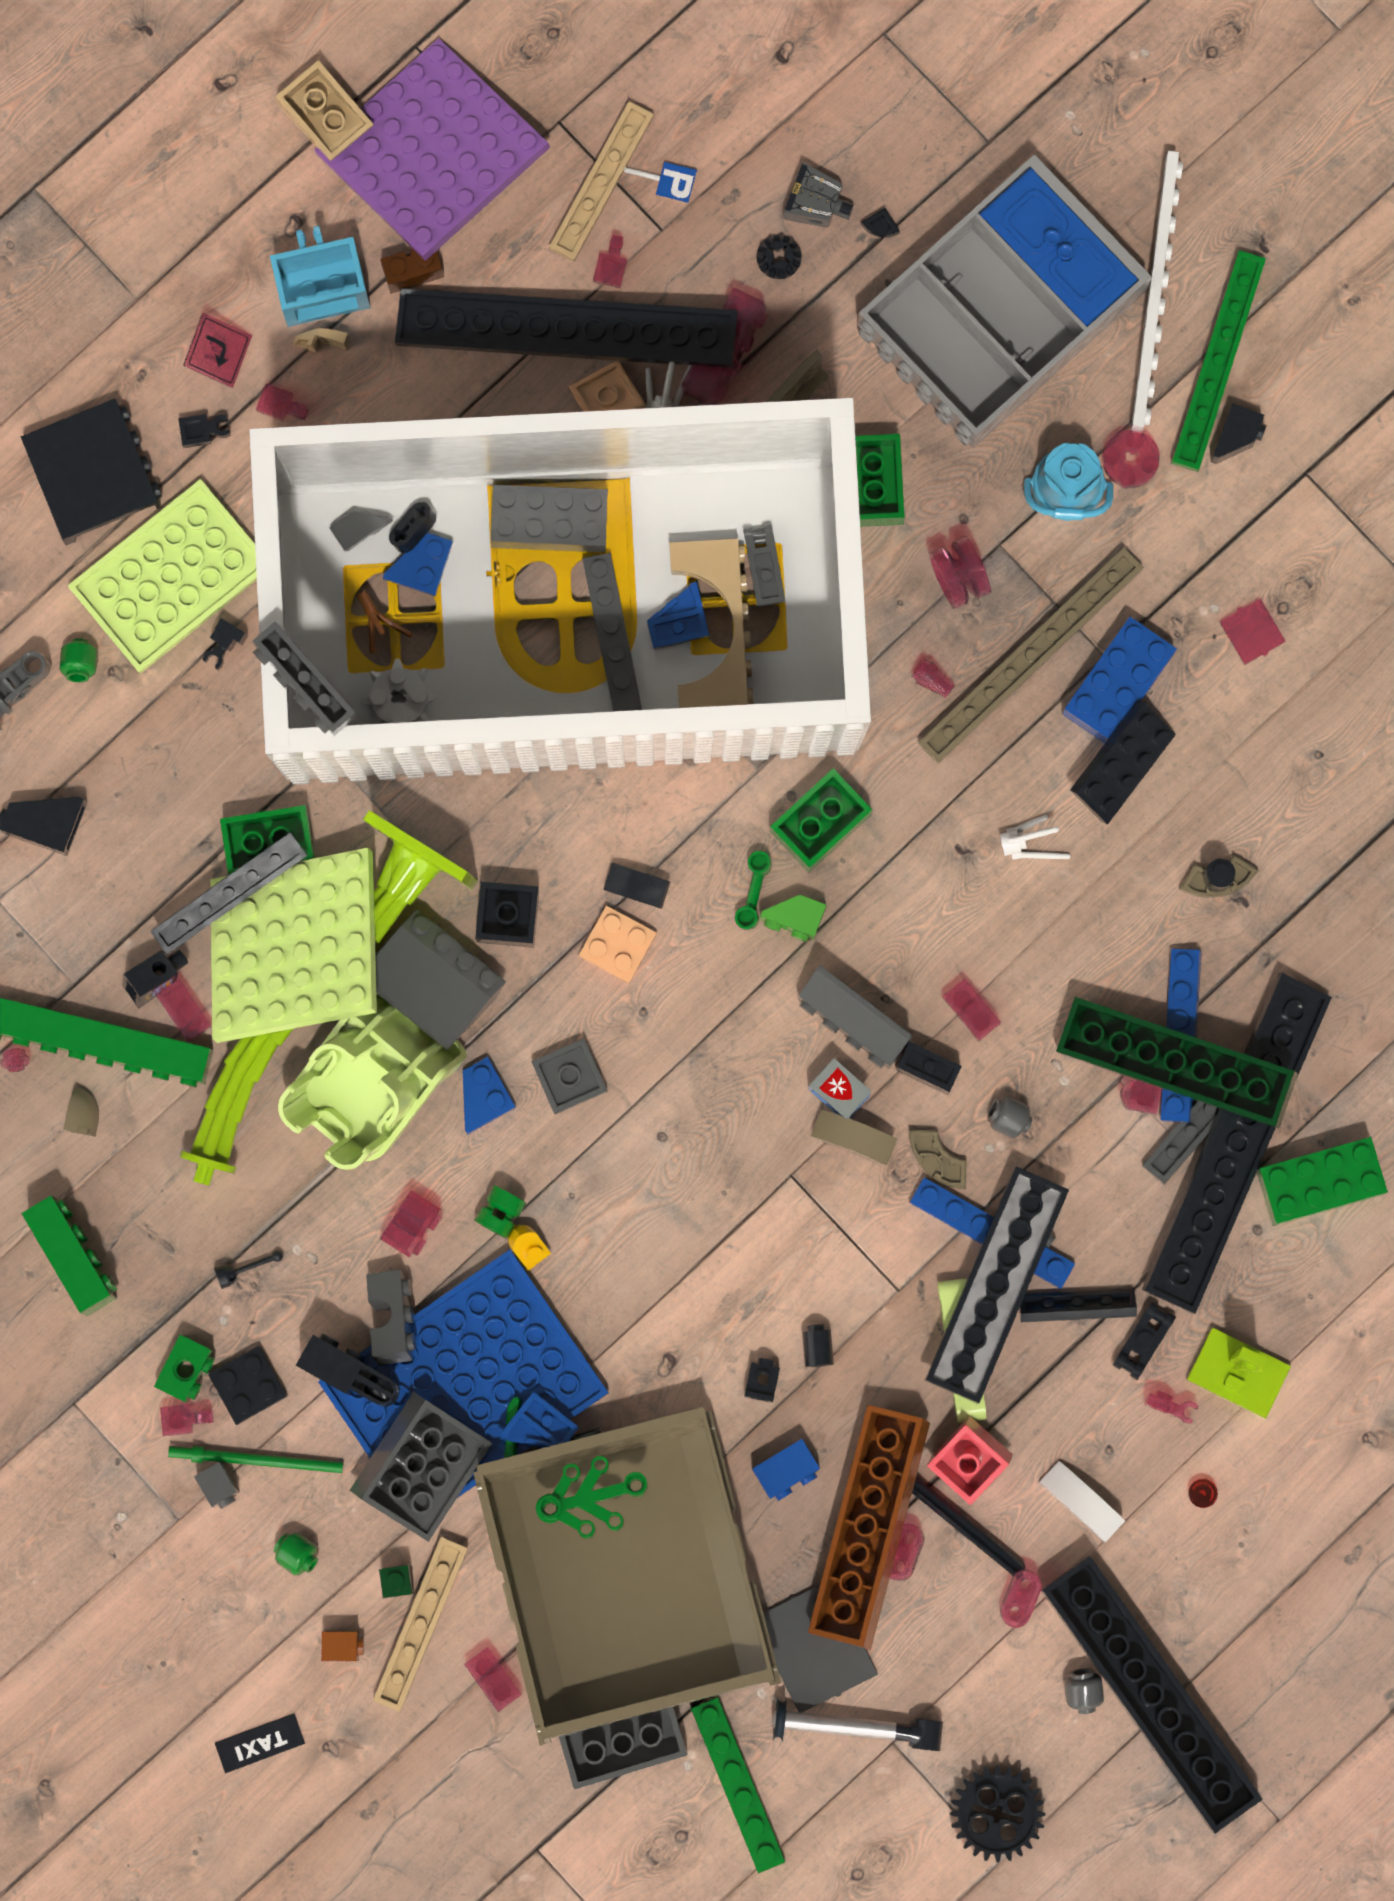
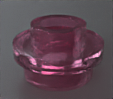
[1,1048,30,1072]

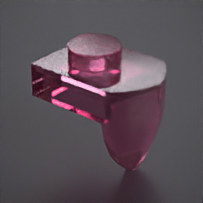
[1120,1080,1162,1116]

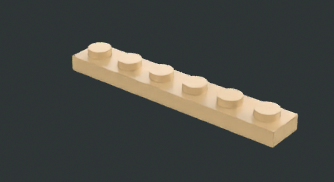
[549,101,654,263]
[373,1537,468,1712]

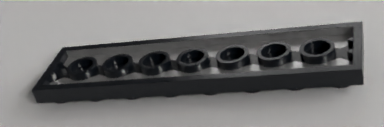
[924,1166,1069,1404]

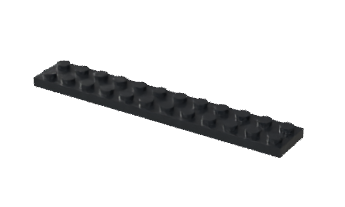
[395,288,739,368]
[1142,973,1332,1314]

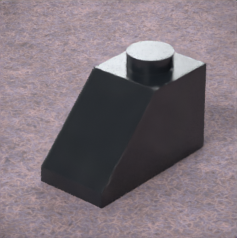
[1211,403,1267,464]

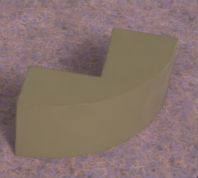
[811,1109,897,1165]

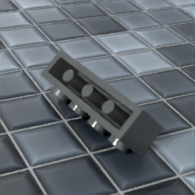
[252,621,357,736]

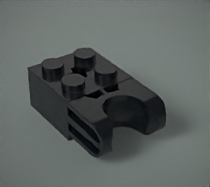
[295,1333,400,1407]

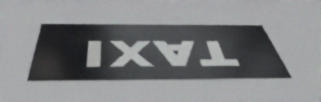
[215,1714,305,1774]

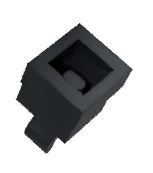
[203,618,248,670]

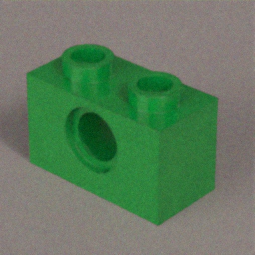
[154,1335,215,1403]

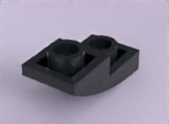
[603,863,671,909]

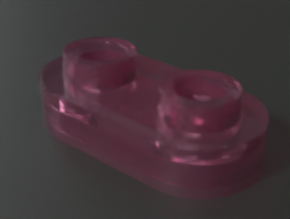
[890,1523,925,1581]
[1000,1569,1042,1628]

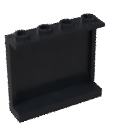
[20,398,162,545]

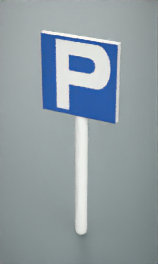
[624,162,697,203]

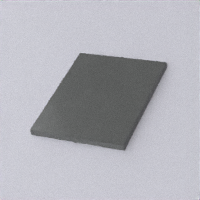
[763,1585,878,1713]

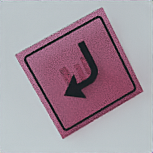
[183,313,252,388]

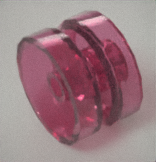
[929,536,991,610]

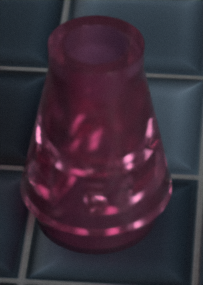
[911,658,955,698]

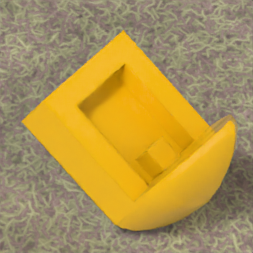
[508,1224,551,1271]

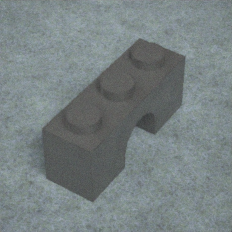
[366,1269,417,1366]

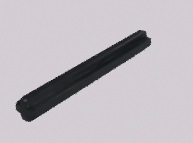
[912,1477,1026,1578]

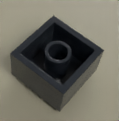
[475,881,540,948]

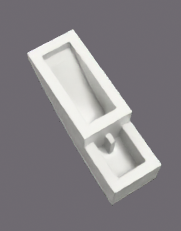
[1039,1461,1125,1542]

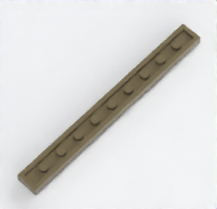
[918,548,1144,764]

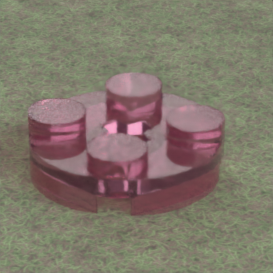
[1103,430,1160,489]

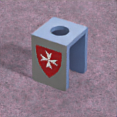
[808,1058,871,1119]

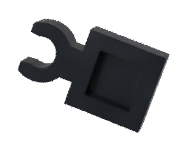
[178,414,231,448]

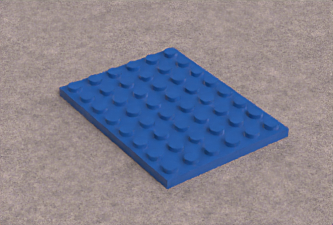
[318,1249,609,1498]

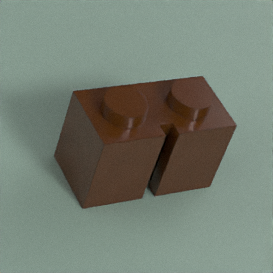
[380,249,444,294]

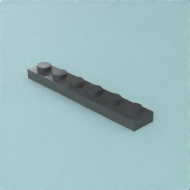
[582,553,642,712]

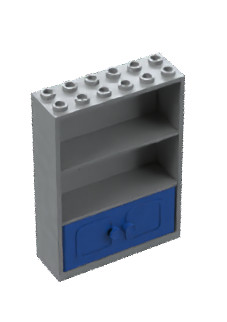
[858,154,1152,449]

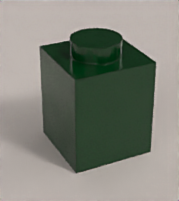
[379,1565,414,1599]

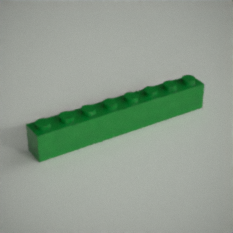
[0,998,213,1088]

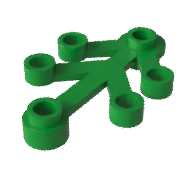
[535,1456,648,1539]

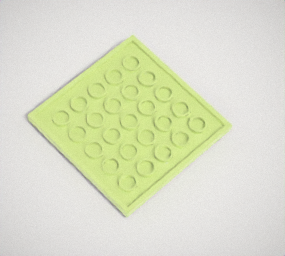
[210,848,377,1043]

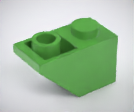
[760,894,827,942]

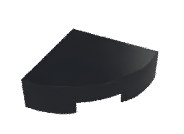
[861,208,900,238]

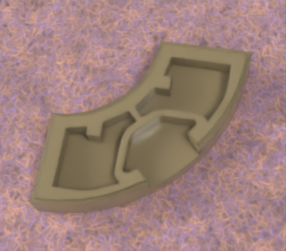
[1179,855,1259,898]
[909,1130,967,1190]

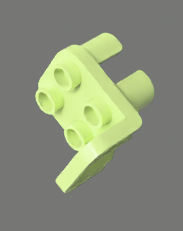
[278,993,467,1170]

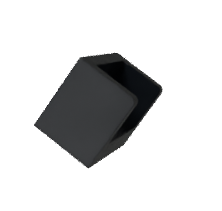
[896,1041,962,1095]

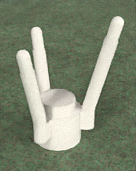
[645,362,694,408]
[1000,815,1071,860]

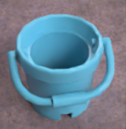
[1024,443,1114,521]

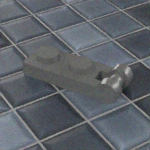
[743,524,785,607]

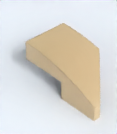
[293,328,350,352]

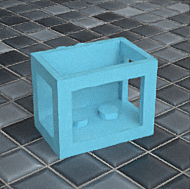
[270,226,370,327]

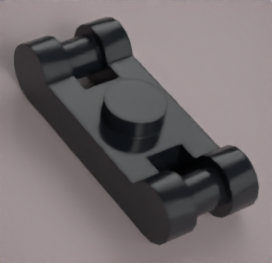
[1112,1301,1176,1380]

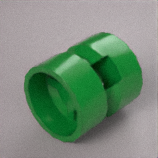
[474,1185,526,1239]

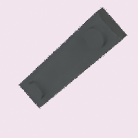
[1142,1101,1219,1185]

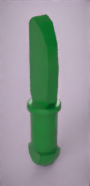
[504,1397,522,1458]

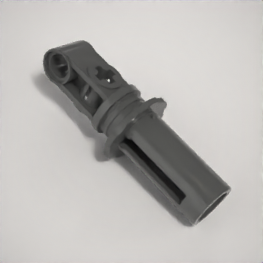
[0,651,51,730]

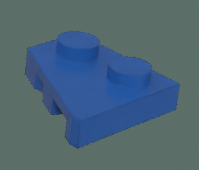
[383,533,453,597]
[647,582,709,650]
[462,1057,516,1135]
[498,1392,579,1448]

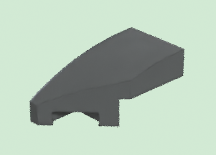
[330,511,393,551]

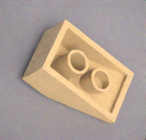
[275,60,374,162]

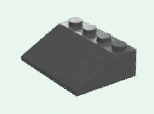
[375,910,506,1050]
[349,1392,492,1542]

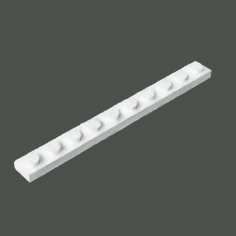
[1131,151,1183,433]

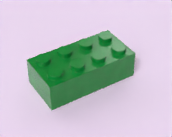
[1257,1137,1388,1226]
[21,1195,118,1316]

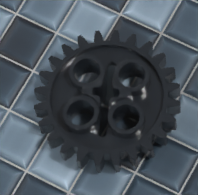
[949,1765,1046,1863]

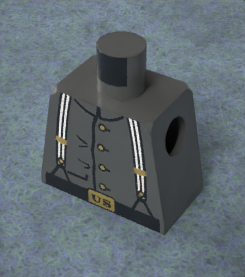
[784,163,854,227]

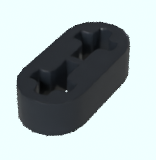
[389,502,437,553]

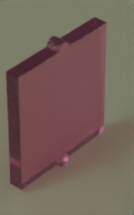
[1219,599,1286,665]

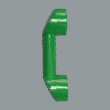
[735,851,772,930]

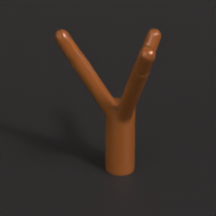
[357,591,412,654]

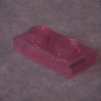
[942,978,1001,1042]
[155,979,212,1043]
[464,1647,522,1712]

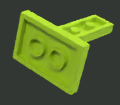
[1187,1327,1291,1419]

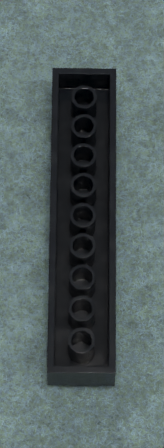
[1040,1556,1263,1834]

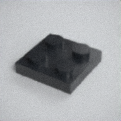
[208,1346,288,1425]

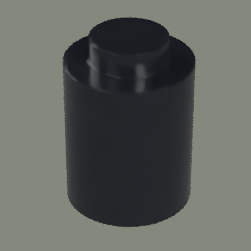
[1203,859,1236,892]
[802,1324,834,1367]

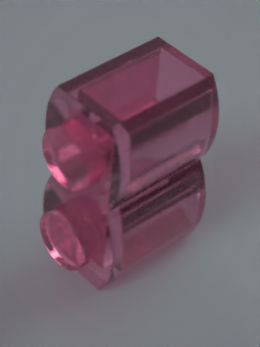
[380,1190,442,1258]

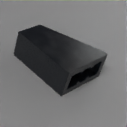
[0,797,87,856]

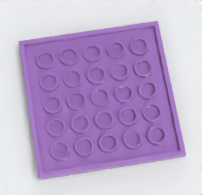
[314,38,550,261]

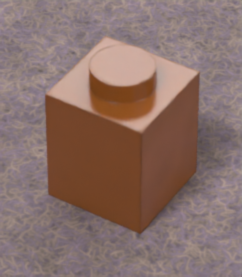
[321,1631,364,1661]

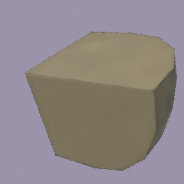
[63,1087,99,1137]

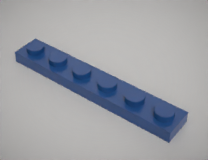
[1160,949,1202,1123]
[910,1177,1075,1290]

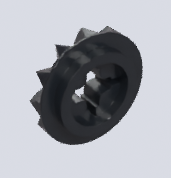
[756,234,802,279]

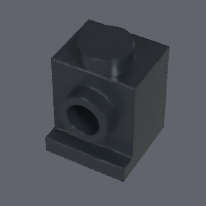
[744,1358,780,1403]

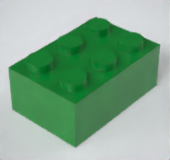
[855,434,905,527]
[770,768,873,873]
[220,805,315,875]

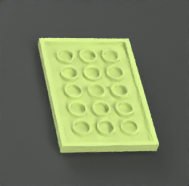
[68,479,257,674]

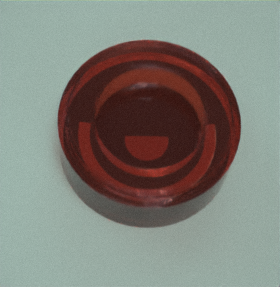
[1188,1479,1218,1508]

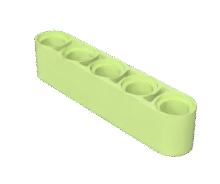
[938,1278,987,1423]

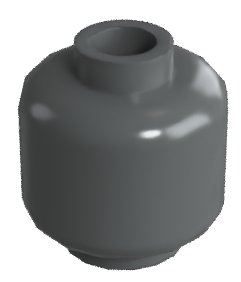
[987,1096,1033,1138]
[1064,1668,1104,1714]

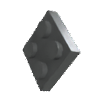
[531,1038,608,1115]

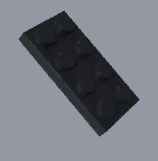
[1070,700,1176,825]

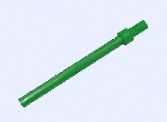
[168,1445,344,1474]

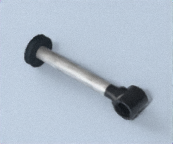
[772,1697,943,1751]

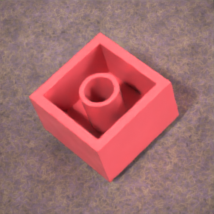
[927,1416,1013,1505]

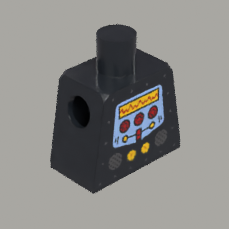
[122,949,188,1009]

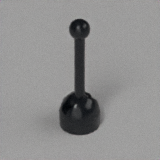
[214,1250,283,1289]

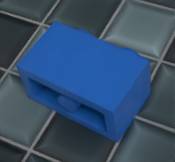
[752,1439,820,1501]

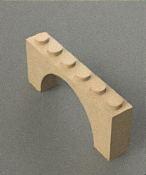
[669,539,754,708]

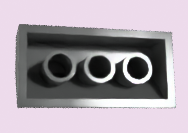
[798,965,912,1069]

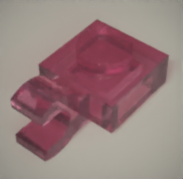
[593,235,628,289]
[256,384,309,421]
[1144,1390,1198,1424]
[160,1404,214,1437]

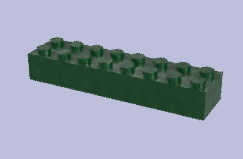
[1056,997,1298,1129]

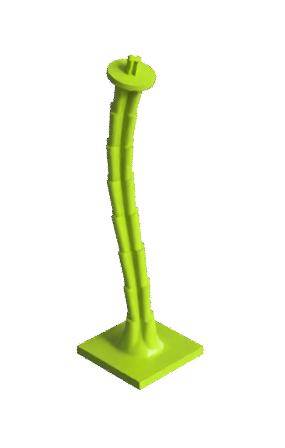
[180,810,478,1186]

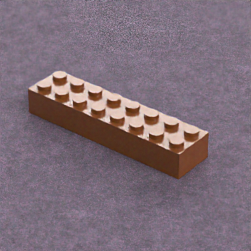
[808,1405,930,1650]

